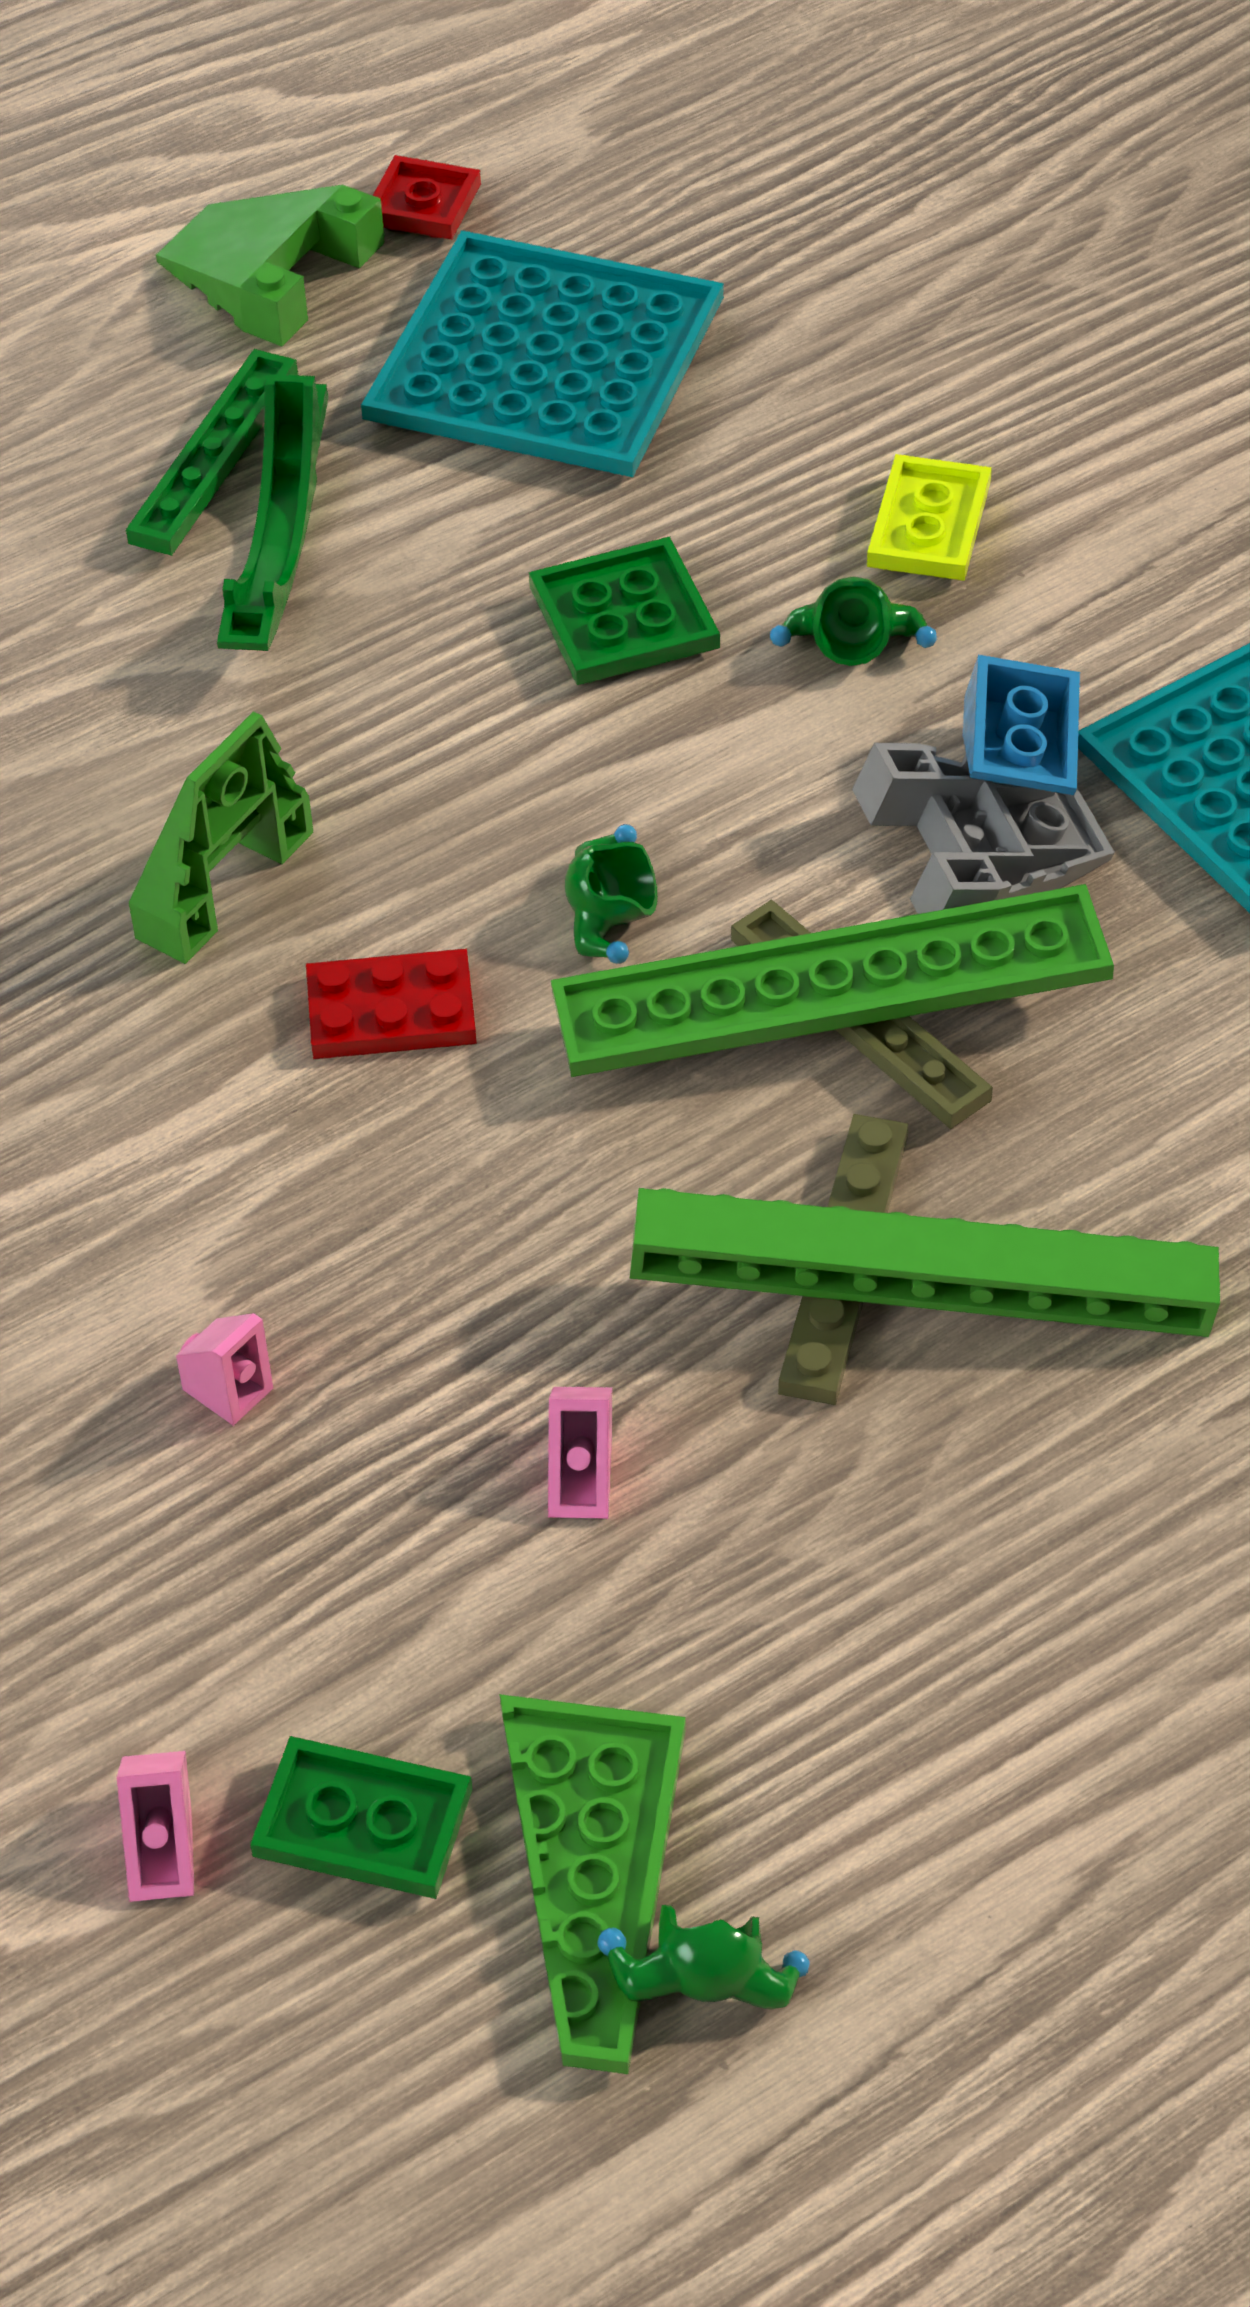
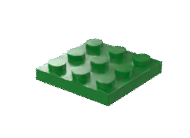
[529,536,720,685]

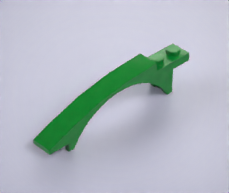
[217,374,329,651]

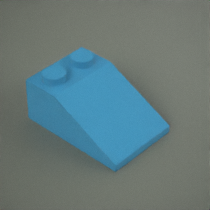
[963,655,1080,795]

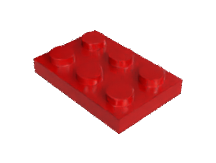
[306,948,477,1060]

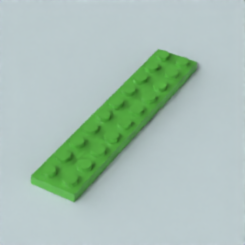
[551,884,1114,1077]

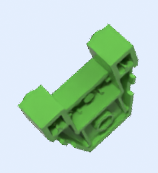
[156,185,385,347]
[129,711,313,964]

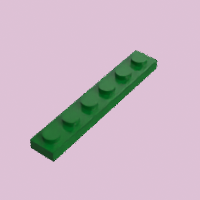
[126,349,298,556]

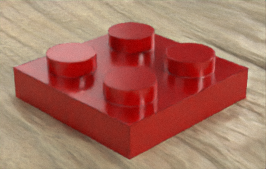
[372,155,481,240]

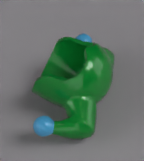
[770,576,937,666]
[565,824,658,964]
[597,1905,810,2010]

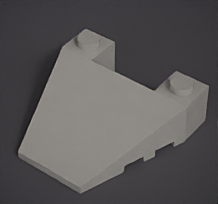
[852,743,1115,914]

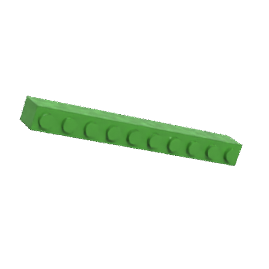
[629,1188,1220,1337]

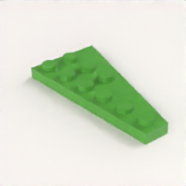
[499,1694,686,2074]

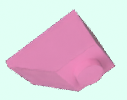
[176,1313,274,1426]
[548,1387,612,1519]
[117,1751,194,1902]

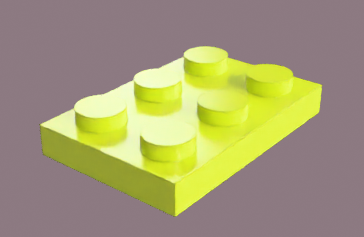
[867,454,992,581]

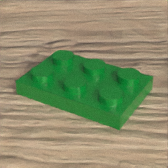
[250,1736,472,1899]

